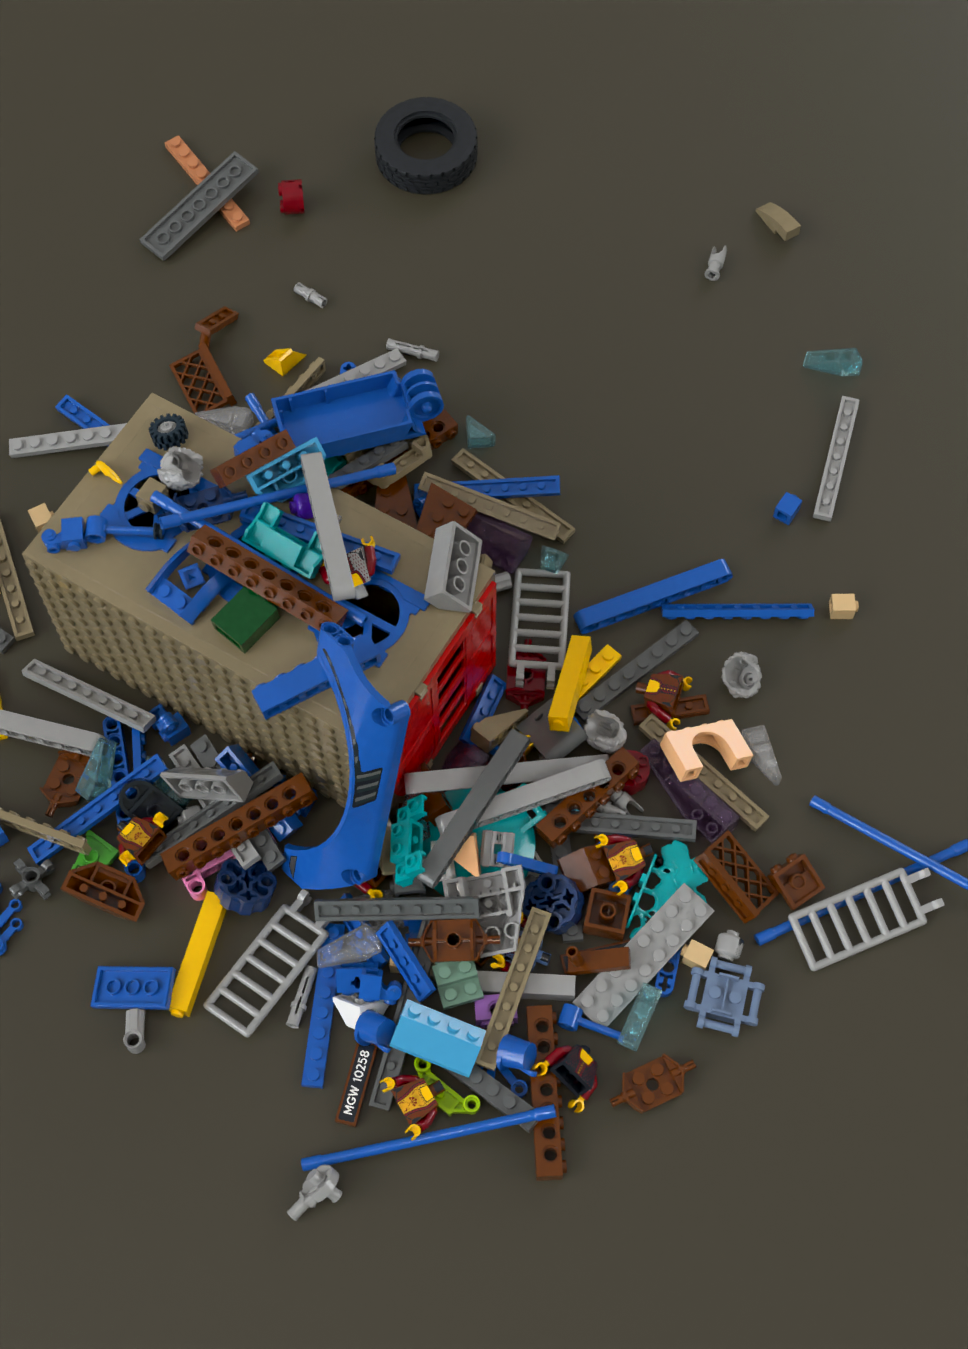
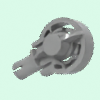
[287,1164,342,1221]

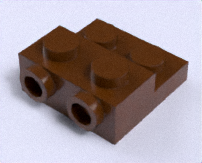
[767,853,825,910]

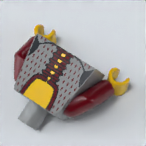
[319,536,377,600]

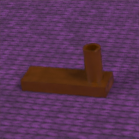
[195,306,239,349]
[566,946,631,975]

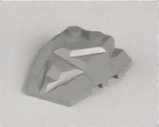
[442,865,526,958]

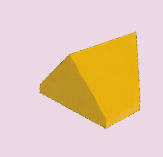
[263,348,306,376]

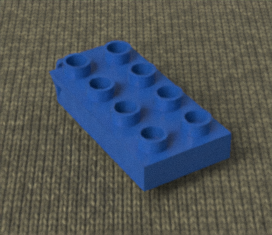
[271,369,444,458]

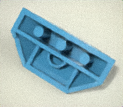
[245,437,326,503]

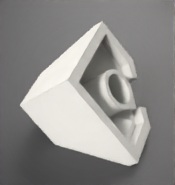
[333,993,389,1029]

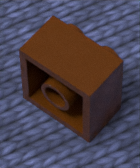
[583,887,632,941]

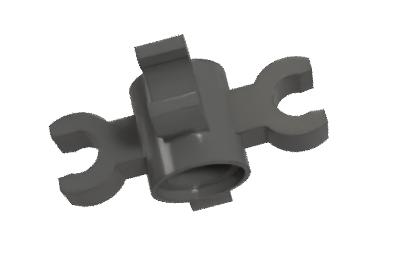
[9,858,55,900]

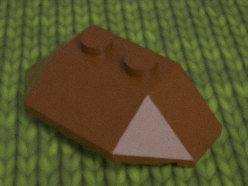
[61,861,145,922]

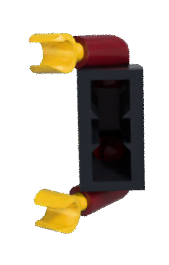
[532,1044,598,1112]

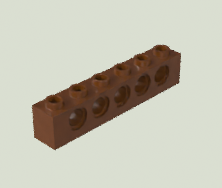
[536,747,639,849]

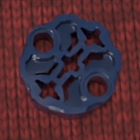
[214,859,277,915]
[522,872,585,935]

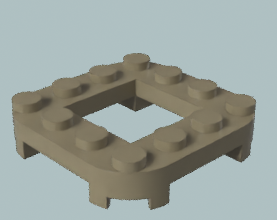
[344,435,432,489]

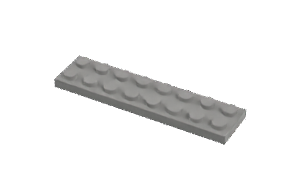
[572,883,715,1027]

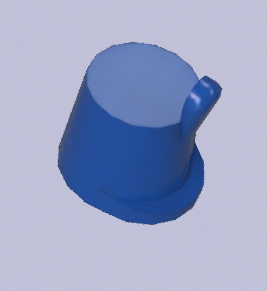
[354,1009,396,1053]
[496,1034,537,1077]

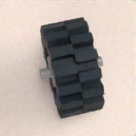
[149,413,189,451]

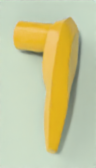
[88,460,123,485]

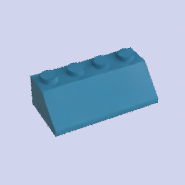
[389,999,486,1078]

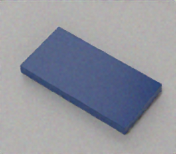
[90,966,176,1010]

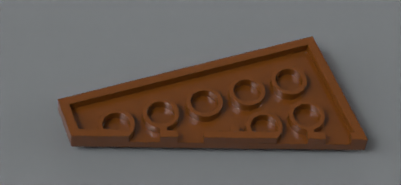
[375,453,417,529]
[416,482,477,539]

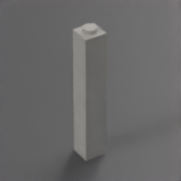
[477,971,576,1001]

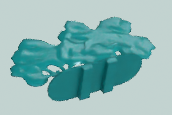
[626,840,708,947]

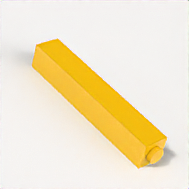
[548,635,592,732]
[169,891,227,1018]

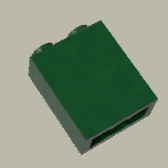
[211,586,280,654]

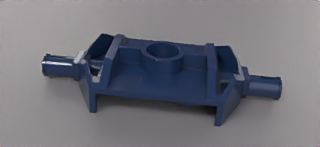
[157,486,248,533]

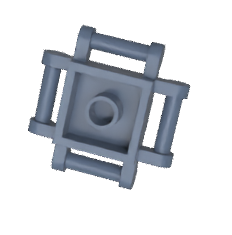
[683,956,765,1037]

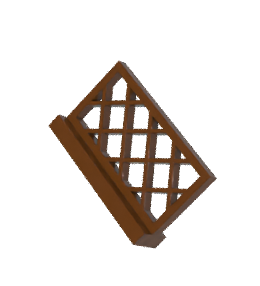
[169,342,237,418]
[693,830,779,924]

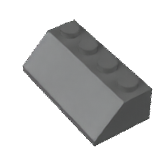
[424,521,483,613]
[160,766,253,802]

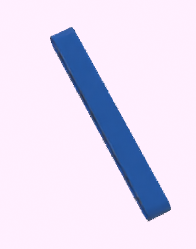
[573,559,733,634]
[103,716,146,883]

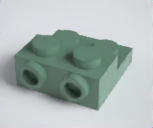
[432,961,484,1010]

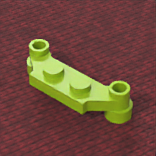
[414,1057,480,1117]

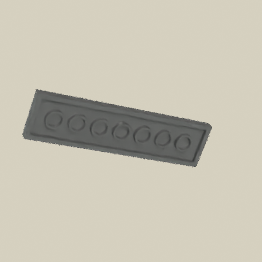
[139,151,259,261]

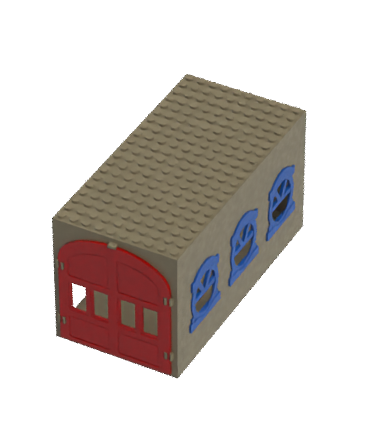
[22,393,496,821]

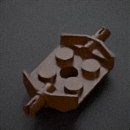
[39,750,96,818]
[408,919,501,964]
[609,1053,696,1114]

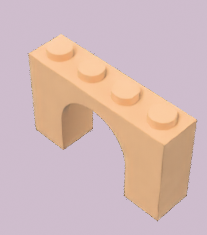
[660,719,753,782]

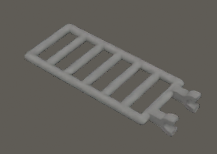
[508,568,571,690]
[788,868,945,971]
[203,889,331,1038]

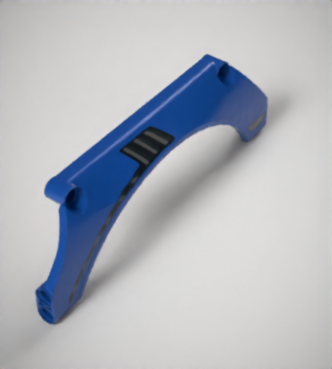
[281,622,411,890]

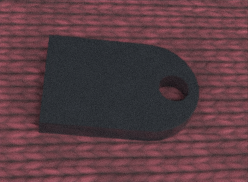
[119,778,183,831]

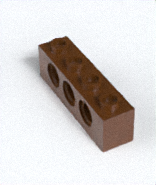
[210,429,296,488]

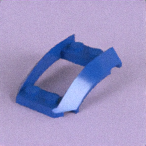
[145,542,233,625]

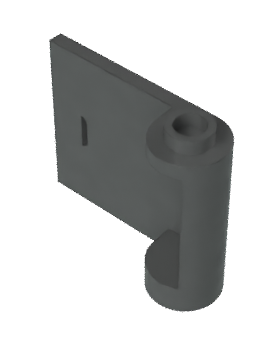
[516,698,588,760]

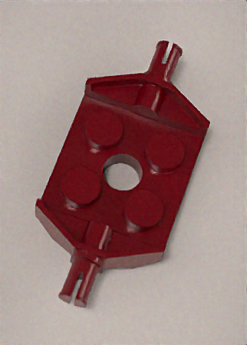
[506,639,546,717]

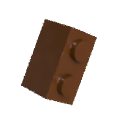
[557,843,615,897]

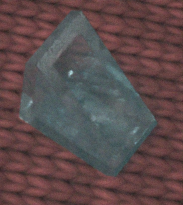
[466,415,496,448]
[540,546,569,574]

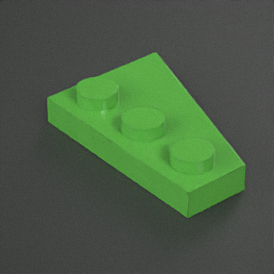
[71,830,120,870]

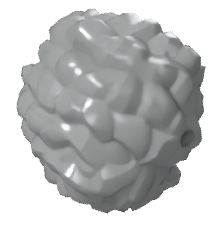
[157,447,203,491]
[721,651,762,698]
[583,709,627,753]

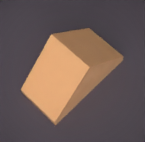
[454,833,481,877]

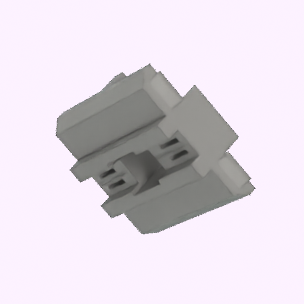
[479,830,515,868]

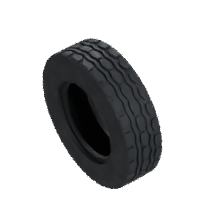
[374,97,477,194]

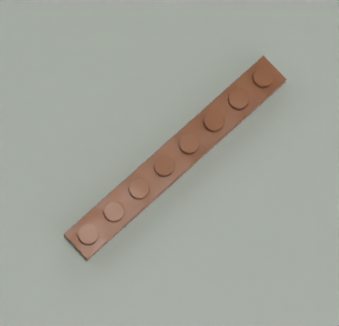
[165,135,250,232]

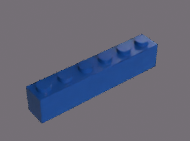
[251,633,382,720]

